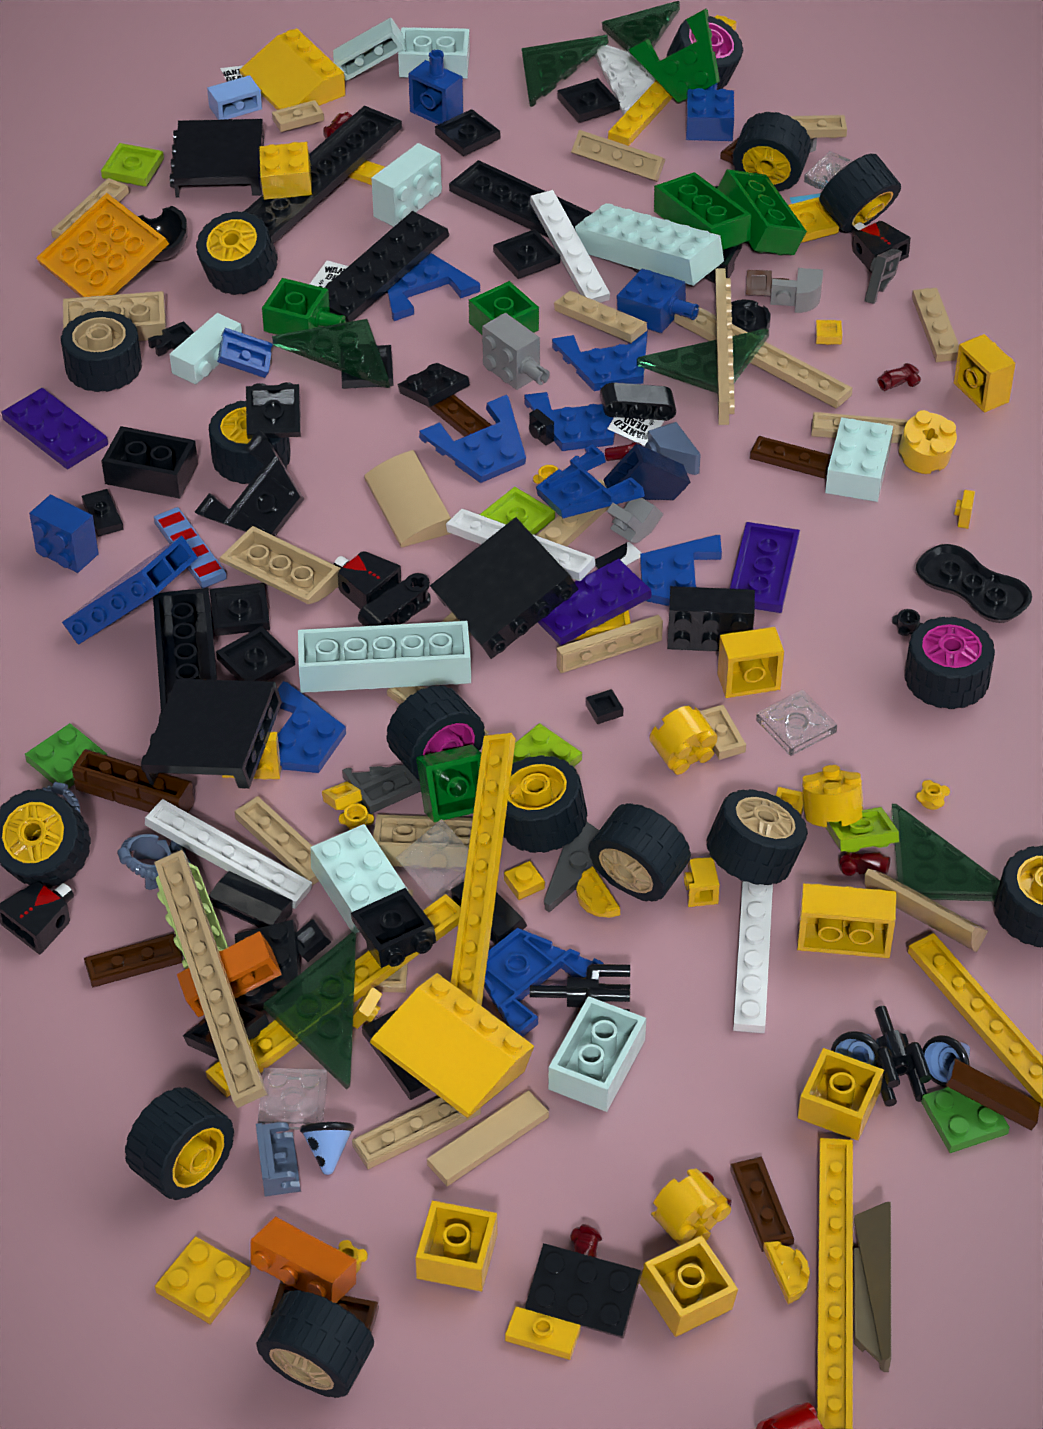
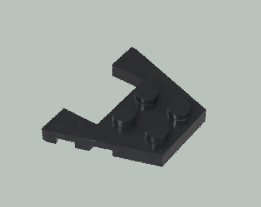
[195,430,304,536]

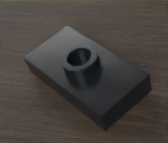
[81,489,124,537]

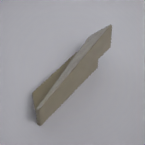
[853,1202,891,1372]

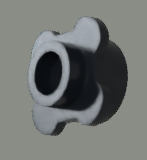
[892,609,923,636]

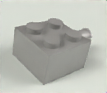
[482,313,550,390]

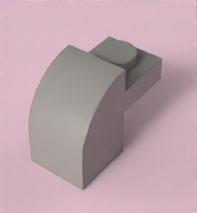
[770,268,823,313]
[607,498,664,543]

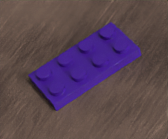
[1,388,108,470]
[730,522,800,613]
[538,559,651,646]

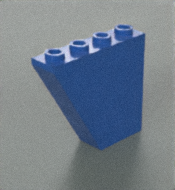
[62,536,198,645]

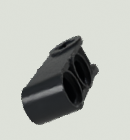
[358,573,431,626]

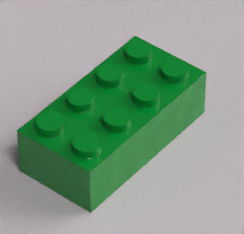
[717,169,807,255]
[654,172,751,250]

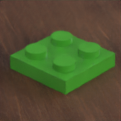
[25,723,107,789]
[921,1087,1010,1153]

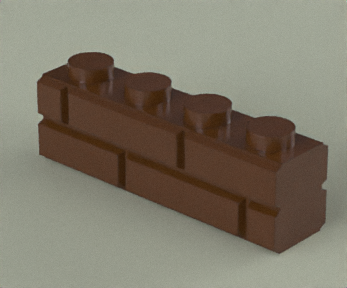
[72,749,194,813]

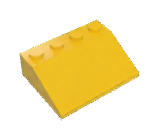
[239,28,345,110]
[370,973,534,1118]

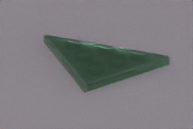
[602,1,680,59]
[521,35,609,107]
[272,319,390,388]
[637,329,769,393]
[891,804,1000,901]
[264,932,356,1090]

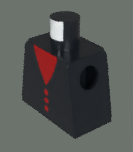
[852,221,911,273]
[333,551,401,609]
[0,882,74,955]

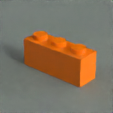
[177,931,282,1018]
[251,1216,357,1303]

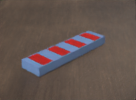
[154,507,227,588]

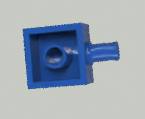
[408,50,463,125]
[686,83,734,141]
[617,269,699,333]

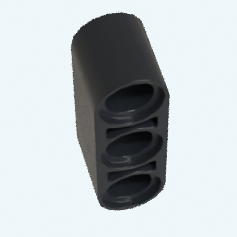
[600,382,677,421]

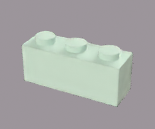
[333,17,404,81]
[170,313,242,385]

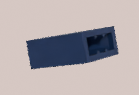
[603,443,691,500]

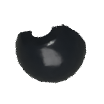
[138,206,188,262]

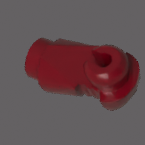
[323,112,352,139]
[877,363,921,391]
[839,852,891,876]
[570,1224,602,1258]

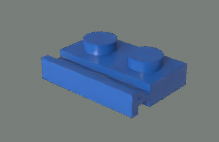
[217,327,273,378]

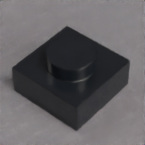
[529,408,554,446]
[586,689,624,724]
[297,919,331,962]

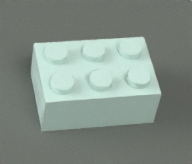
[398,27,470,79]
[371,143,442,227]
[825,417,893,502]
[310,824,408,935]
[548,996,646,1112]

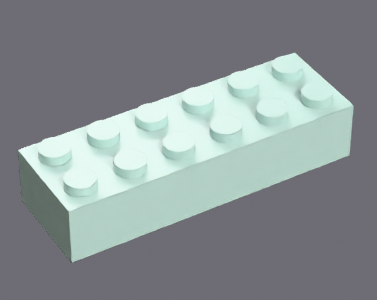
[575,203,724,286]
[298,621,471,693]

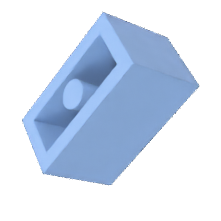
[207,75,262,120]

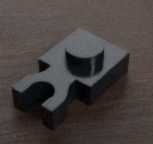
[148,321,194,357]

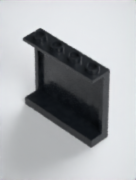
[170,119,264,198]
[430,517,579,659]
[141,679,282,789]

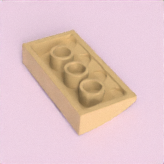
[63,291,166,341]
[364,450,451,548]
[219,526,341,604]
[373,814,473,869]
[865,869,988,952]

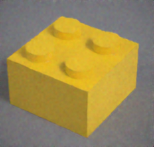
[259,142,312,200]
[954,334,1016,413]
[717,627,784,698]
[798,1048,884,1141]
[415,1200,498,1292]
[640,1235,738,1337]

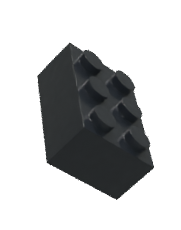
[101,426,198,499]
[667,586,755,652]

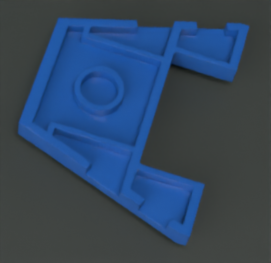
[387,253,480,321]
[552,325,648,391]
[524,385,616,451]
[419,395,526,483]
[536,444,645,518]
[640,535,722,606]
[278,681,346,773]
[484,928,604,1037]

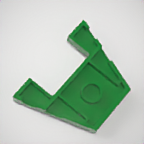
[628,8,720,103]

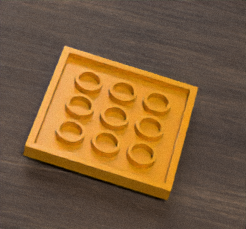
[36,193,169,297]

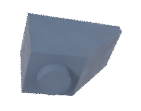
[645,422,701,475]

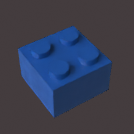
[29,494,99,573]

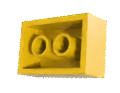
[797,883,896,958]

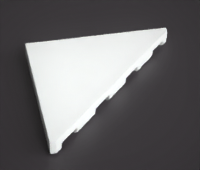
[591,40,656,115]

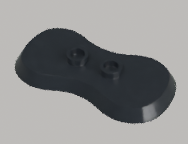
[916,544,1032,623]

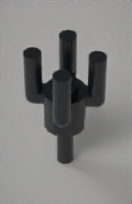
[530,964,631,1012]
[875,1006,932,1107]

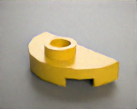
[576,866,621,918]
[763,1241,810,1304]

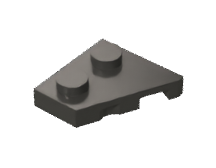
[865,248,902,304]

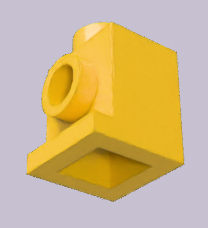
[684,857,720,907]

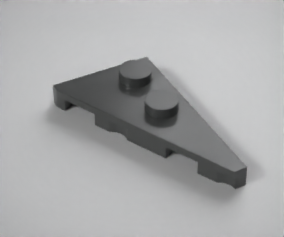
[544,822,599,912]

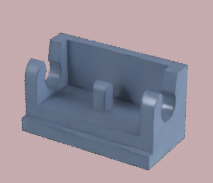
[256,1122,301,1197]

